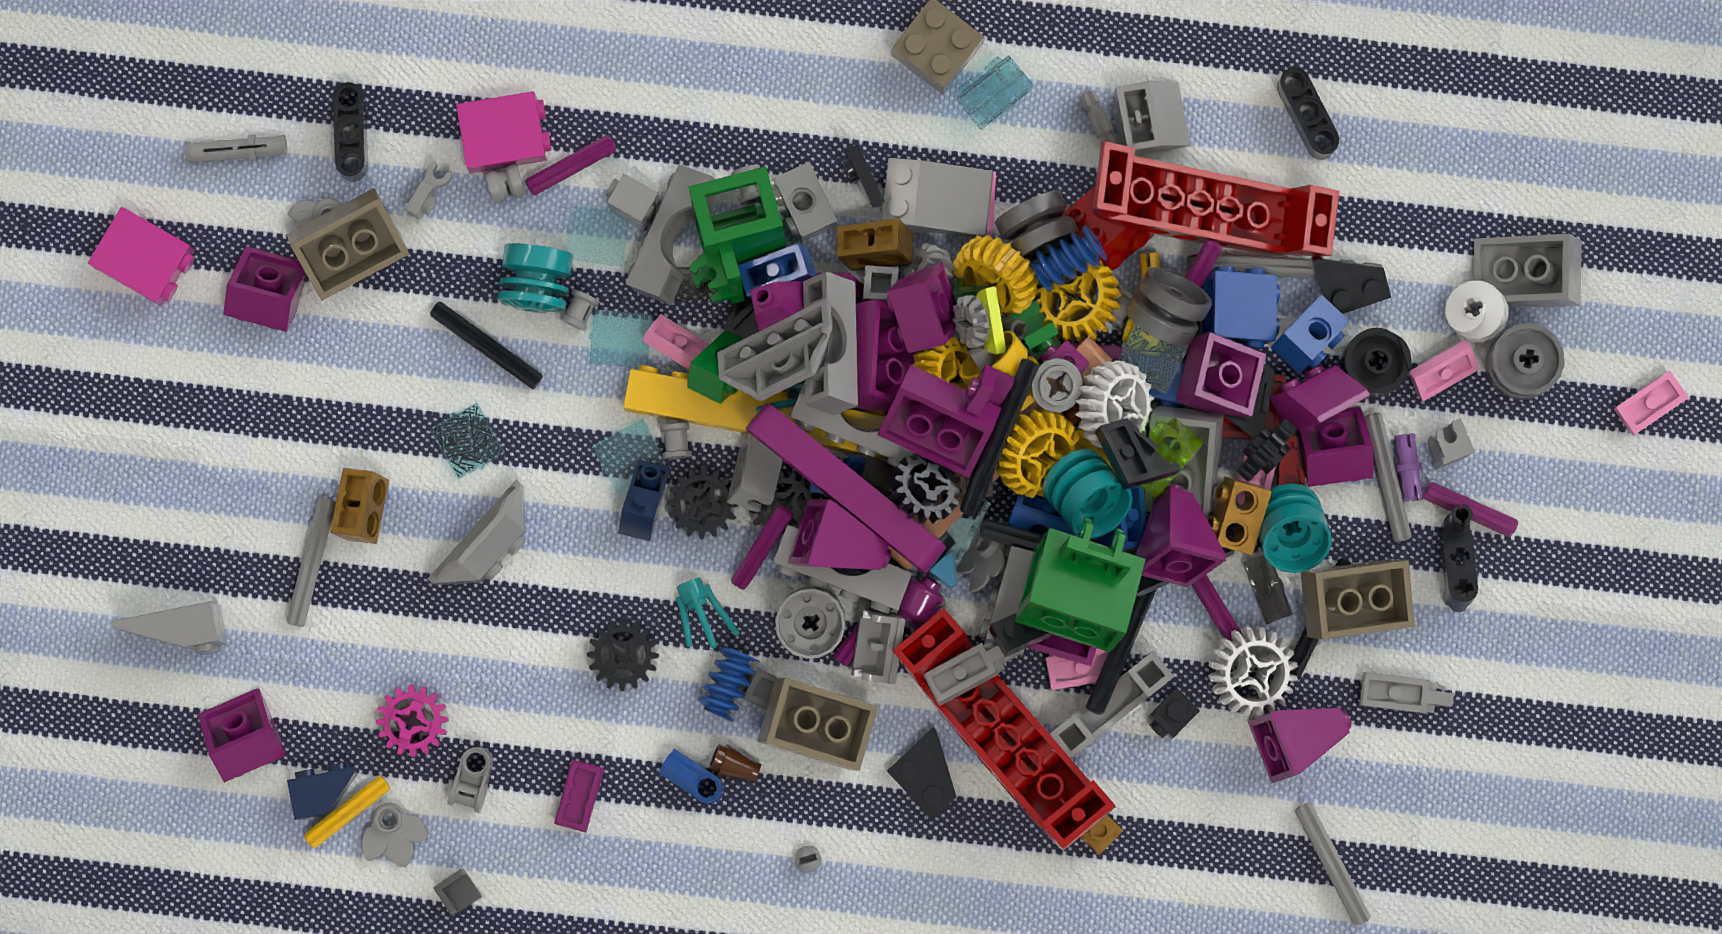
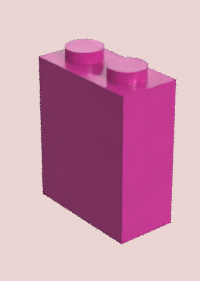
[456,91,552,174]
[88,206,195,306]

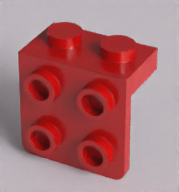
[1060,186,1154,271]

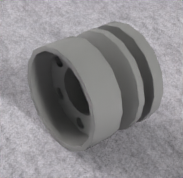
[775,586,846,659]

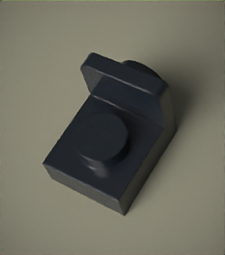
[1148,687,1200,739]

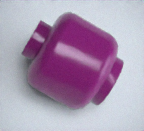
[897,576,945,627]

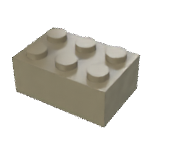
[286,188,409,301]
[1301,559,1415,640]
[757,678,878,771]

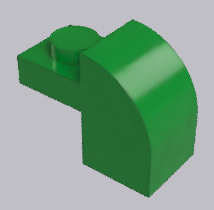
[1007,301,1062,361]

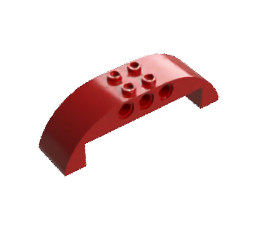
[1092,141,1339,256]
[892,608,1116,850]

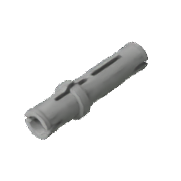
[186,135,288,163]

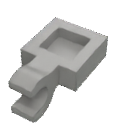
[405,162,453,220]

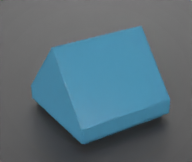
[929,553,957,588]

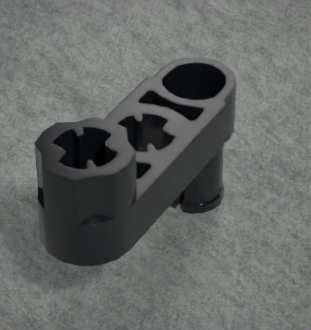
[1440,504,1478,612]

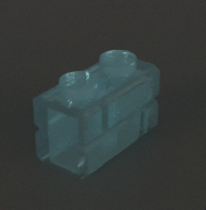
[957,55,1033,130]

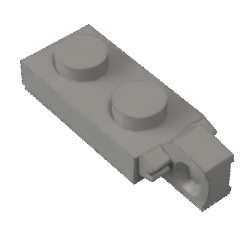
[923,642,1017,706]
[1359,672,1454,714]

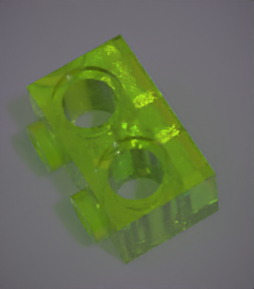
[1140,417,1204,498]

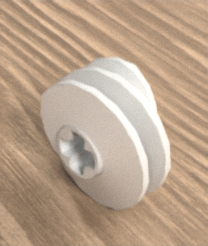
[1445,281,1509,343]

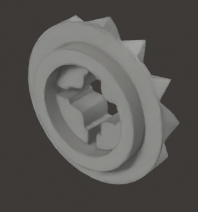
[952,295,989,348]
[1031,358,1082,412]

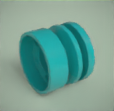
[497,243,573,313]
[1043,448,1133,539]
[1258,484,1332,573]

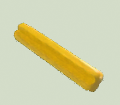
[304,776,390,848]

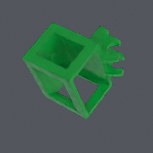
[688,166,786,304]
[1014,517,1146,653]

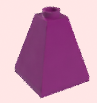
[750,281,804,331]
[1136,485,1226,588]
[788,500,891,570]
[1247,708,1351,784]

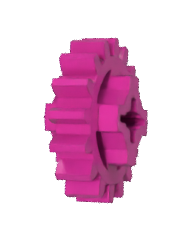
[376,684,449,757]

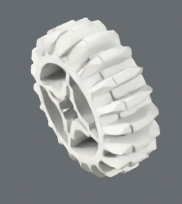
[1075,361,1154,448]
[1208,626,1298,716]

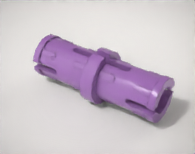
[1394,433,1424,502]

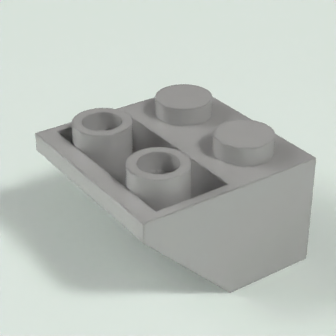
[1114,81,1190,156]

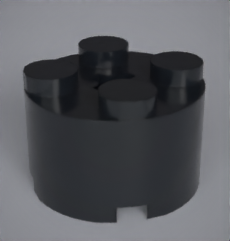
[1340,327,1411,398]

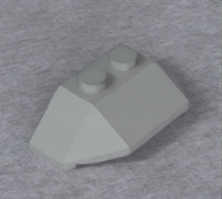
[717,298,833,401]
[427,479,526,585]

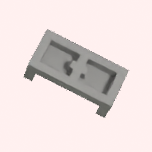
[1428,418,1475,470]
[727,435,782,512]
[851,609,905,684]

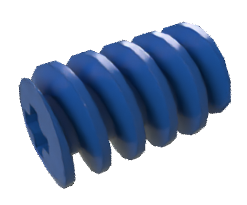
[1032,225,1107,292]
[697,647,760,722]

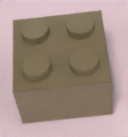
[891,0,984,95]

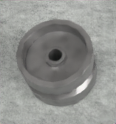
[995,190,1080,262]
[1126,267,1212,346]
[1485,323,1565,400]

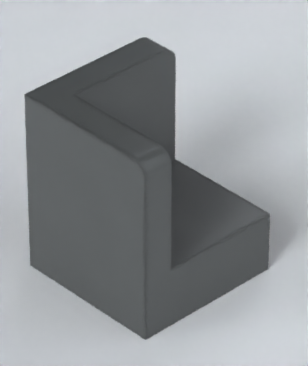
[433,869,483,916]

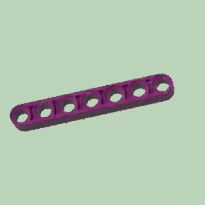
[745,402,947,574]

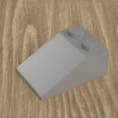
[882,158,994,237]
[1473,234,1582,307]
[1145,406,1224,519]
[111,601,228,655]

